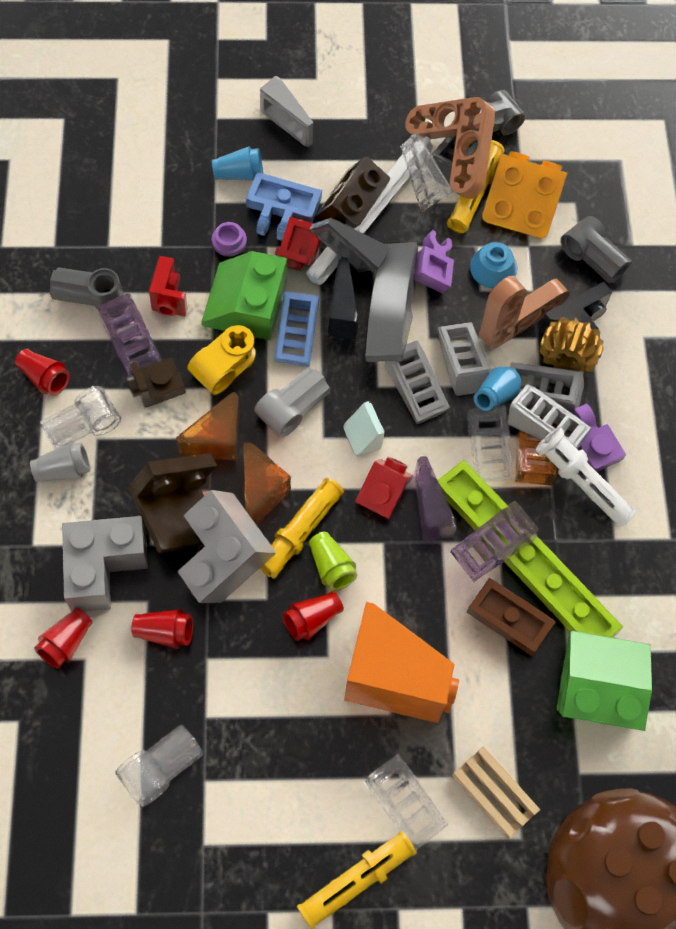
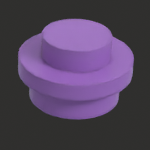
[212,222,247,256]

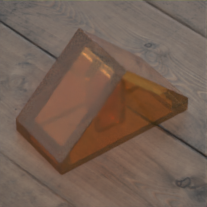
[176,392,240,460]
[244,443,291,525]

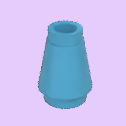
[212,146,263,180]
[474,366,521,411]

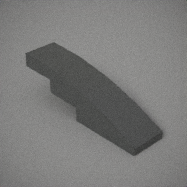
[365,242,418,362]

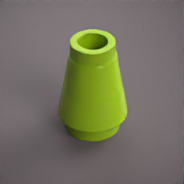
[309,532,358,591]

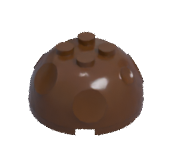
[546,789,676,929]

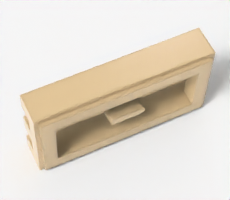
[452,746,540,839]

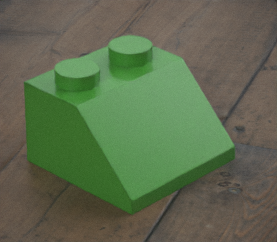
[201,251,287,340]
[556,630,652,731]

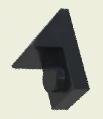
[539,282,612,335]

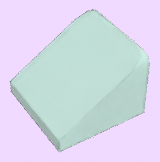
[344,401,384,456]

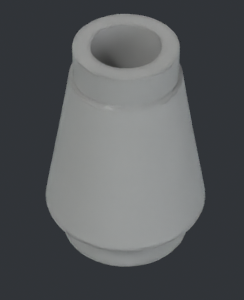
[30,442,90,482]

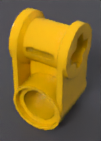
[187,325,256,395]

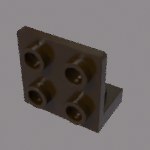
[128,453,217,553]

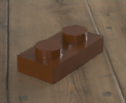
[466,577,556,657]

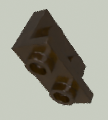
[314,156,390,228]

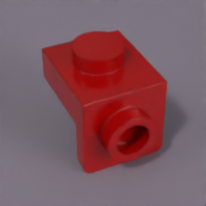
[275,217,321,271]
[355,457,414,519]

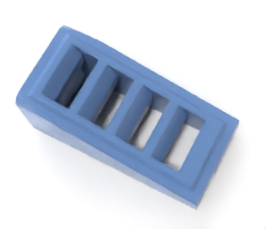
[274,291,319,367]

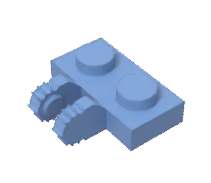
[246,172,322,241]

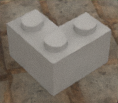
[178,490,276,603]
[62,516,148,612]

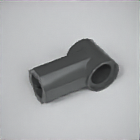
[474,90,526,135]
[560,216,632,284]
[50,267,125,314]

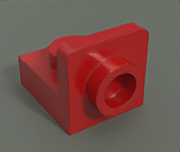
[149,256,188,316]

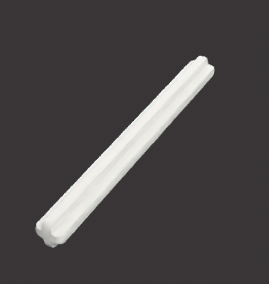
[307,135,433,285]

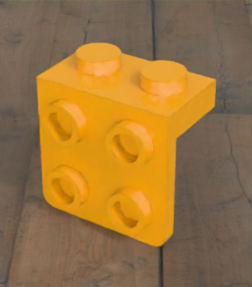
[482,151,567,238]

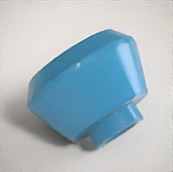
[470,242,518,288]

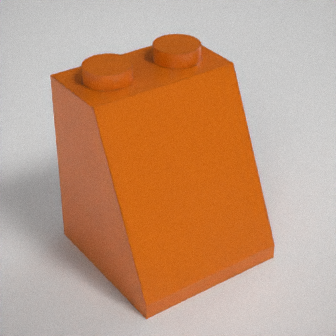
[344,602,459,723]

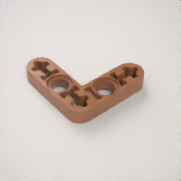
[406,97,495,199]
[479,276,570,349]

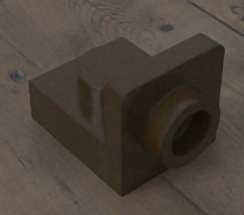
[126,357,186,408]

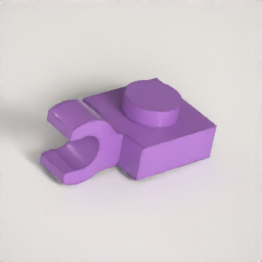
[574,404,626,472]

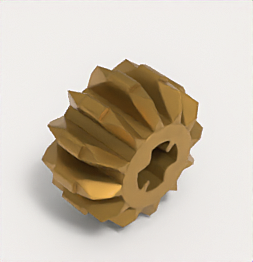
[540,317,604,374]

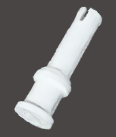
[535,427,636,527]

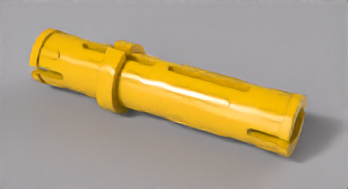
[447,140,504,233]
[259,477,344,579]
[297,831,417,929]

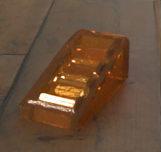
[515,416,557,486]

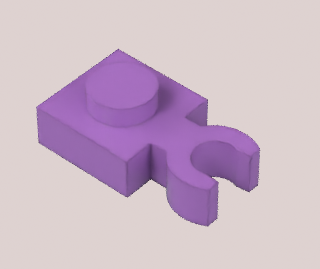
[414,230,454,294]

